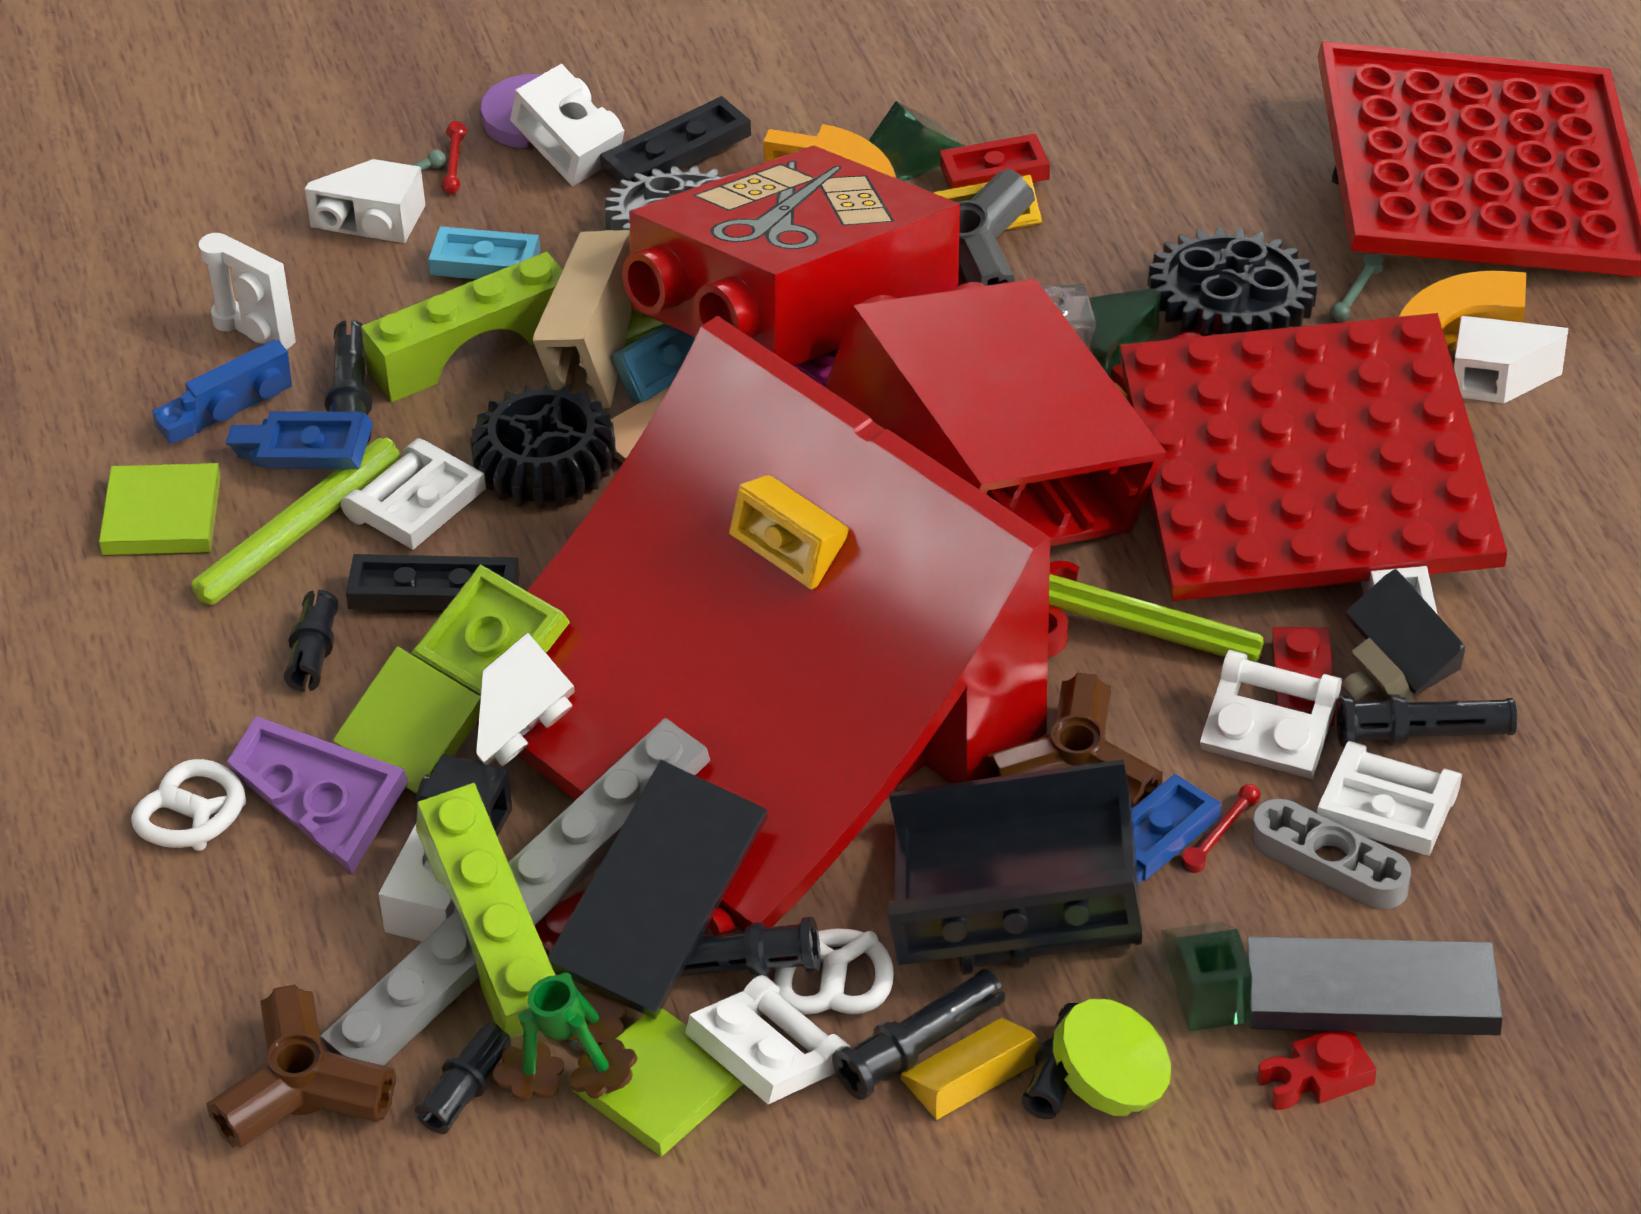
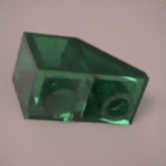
[1161,921,1253,1032]

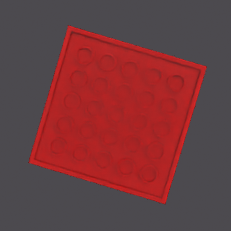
[1317,41,1641,277]
[1120,313,1507,601]

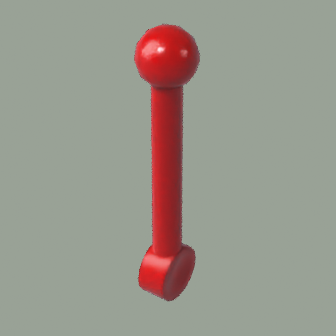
[441,121,468,194]
[1182,784,1261,873]

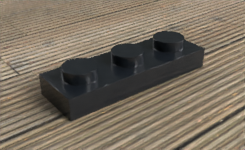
[600,96,751,186]
[346,554,520,611]

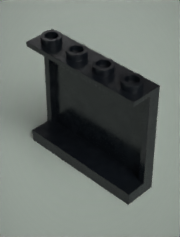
[888,759,1142,965]

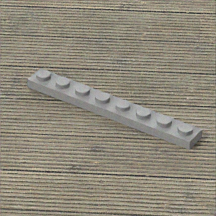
[321,717,711,1066]

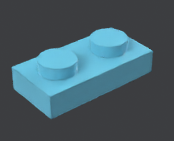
[428,226,541,279]

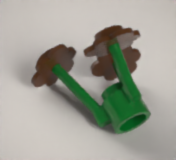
[493,973,638,1101]

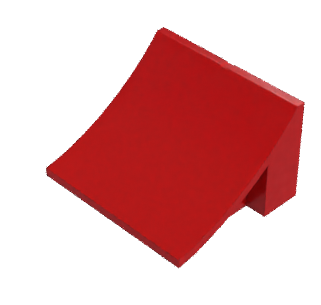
[476,316,1050,932]

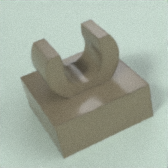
[1341,638,1415,702]

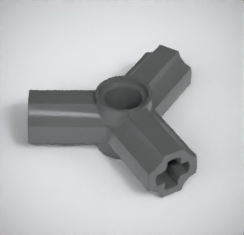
[957,168,1035,286]

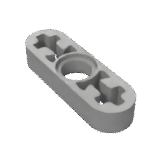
[1252,799,1411,909]

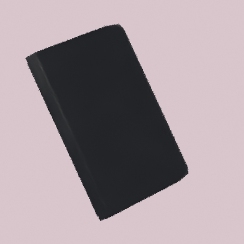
[1345,569,1465,696]

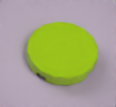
[1053,999,1171,1116]

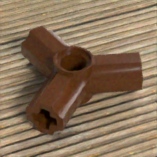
[986,673,1163,809]
[206,984,396,1148]

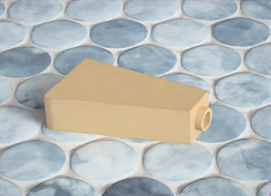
[533,230,633,408]

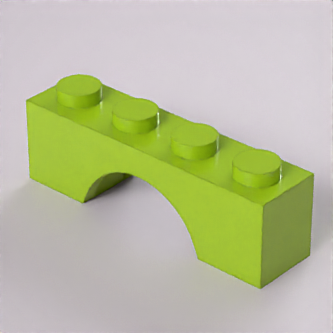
[361,251,563,403]
[416,783,555,1039]

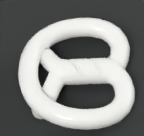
[131,759,246,851]
[773,929,894,1015]

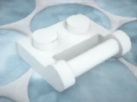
[199,233,296,350]
[340,438,486,550]
[1200,650,1342,779]
[1317,741,1462,856]
[685,975,851,1104]

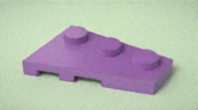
[227,716,408,874]

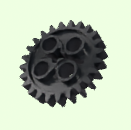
[1147,227,1318,336]

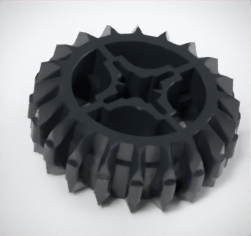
[470,383,616,510]

